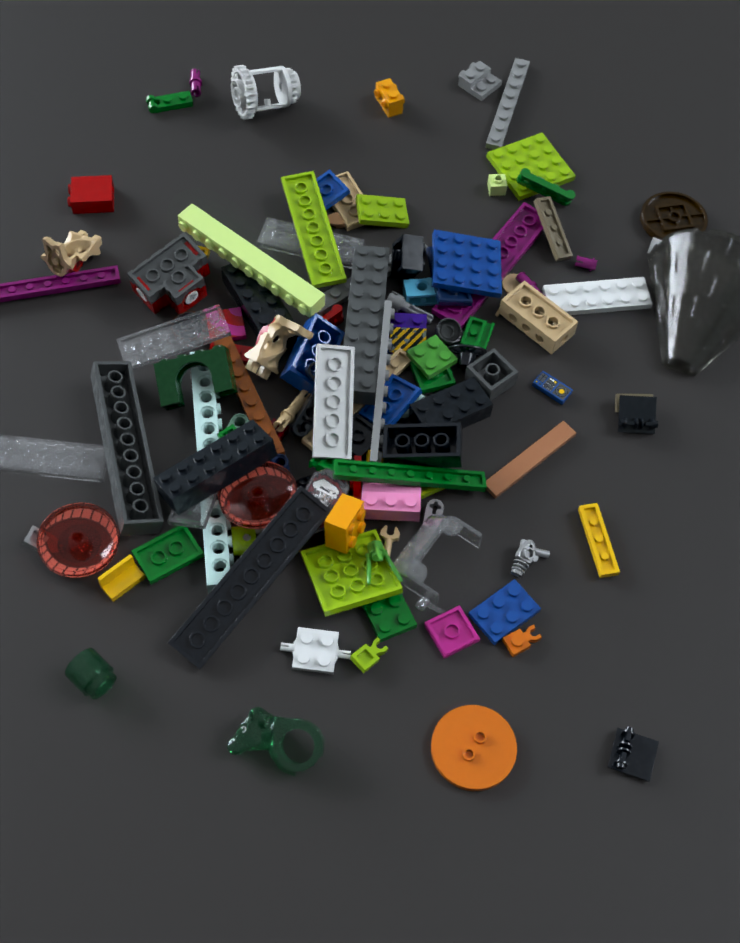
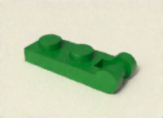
[146,91,193,113]

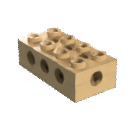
[498,280,578,354]

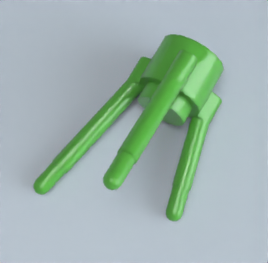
[365,540,403,585]

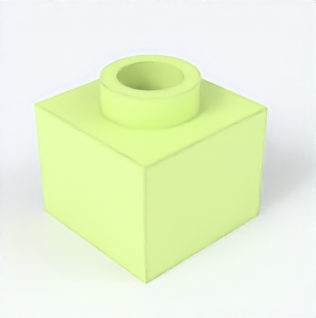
[487,174,507,196]

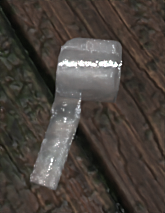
[415,596,445,614]

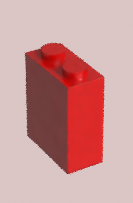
[67,175,114,214]

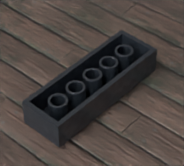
[221,264,298,349]
[153,419,278,515]

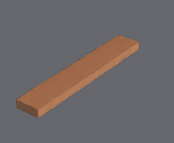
[486,421,576,499]

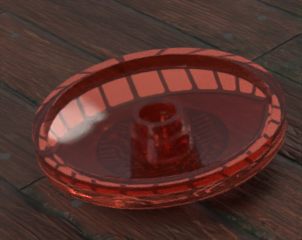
[218,461,297,529]
[37,502,119,578]

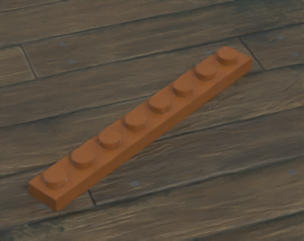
[213,336,285,455]

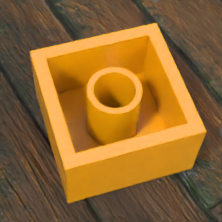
[324,493,366,554]

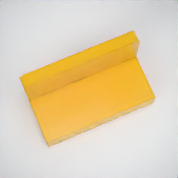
[98,554,146,602]

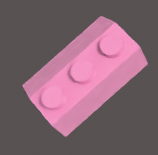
[361,482,421,522]

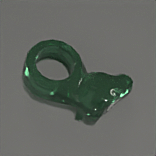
[227,706,325,776]

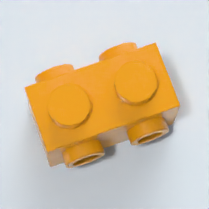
[374,78,405,118]

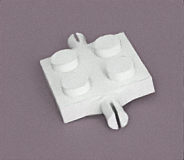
[280,627,351,674]

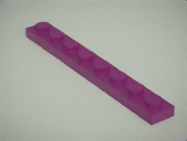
[0,265,121,302]

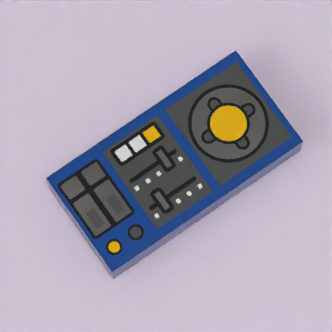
[532,371,573,405]

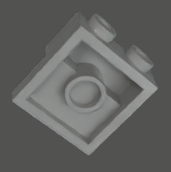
[458,61,502,101]

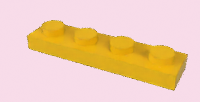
[578,503,620,578]

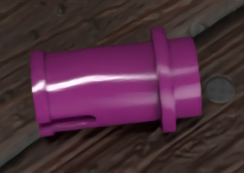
[575,255,598,271]

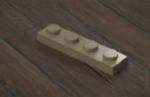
[533,196,573,261]

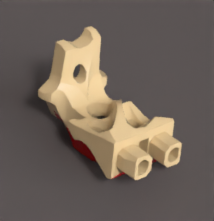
[41,230,102,277]
[244,315,314,380]

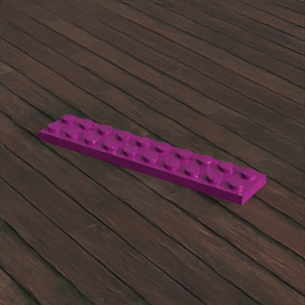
[431,202,544,329]

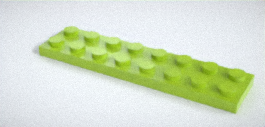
[281,171,347,288]

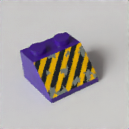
[389,313,427,355]

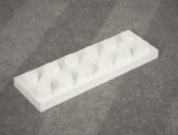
[542,277,652,315]
[312,344,355,460]

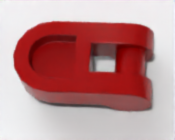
[321,304,344,326]

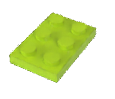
[355,194,409,228]

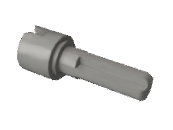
[387,291,434,324]

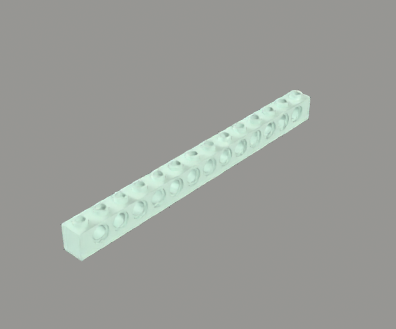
[190,351,234,594]

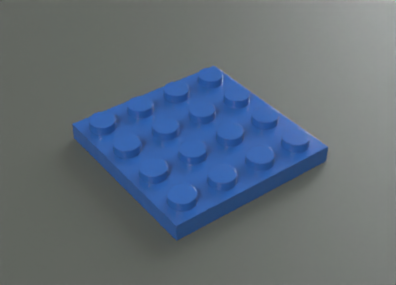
[432,229,502,298]

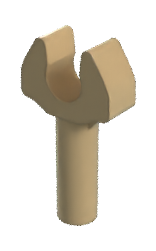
[380,525,400,557]

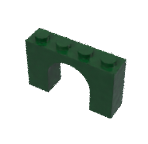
[154,345,238,411]

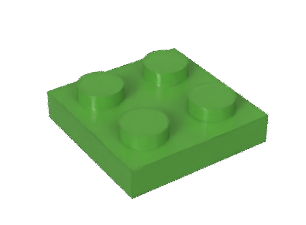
[406,334,458,380]

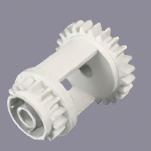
[231,65,301,120]

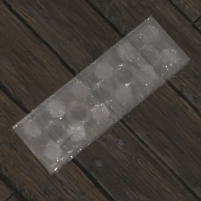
[257,217,365,269]
[116,304,231,370]
[0,435,107,483]

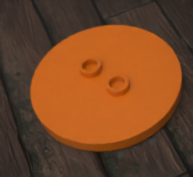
[431,705,517,791]

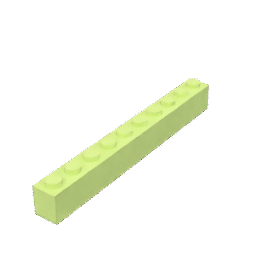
[177,204,325,318]

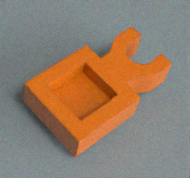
[502,624,542,657]

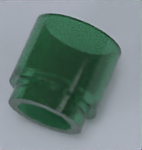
[65,648,117,699]

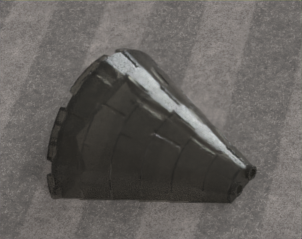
[647,228,740,376]

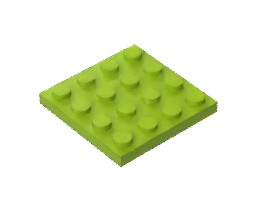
[486,133,576,201]
[301,529,403,617]

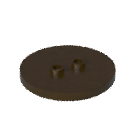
[640,192,708,246]

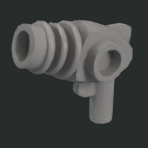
[511,539,550,578]

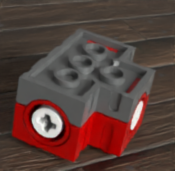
[127,232,210,314]

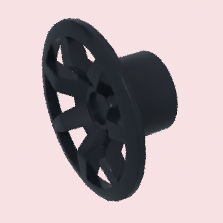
[448,344,487,369]

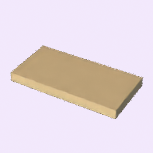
[332,171,364,231]

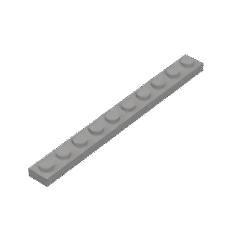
[370,300,395,463]

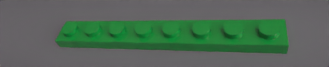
[333,459,487,492]

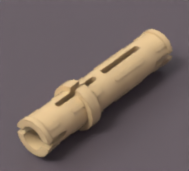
[273,390,310,432]

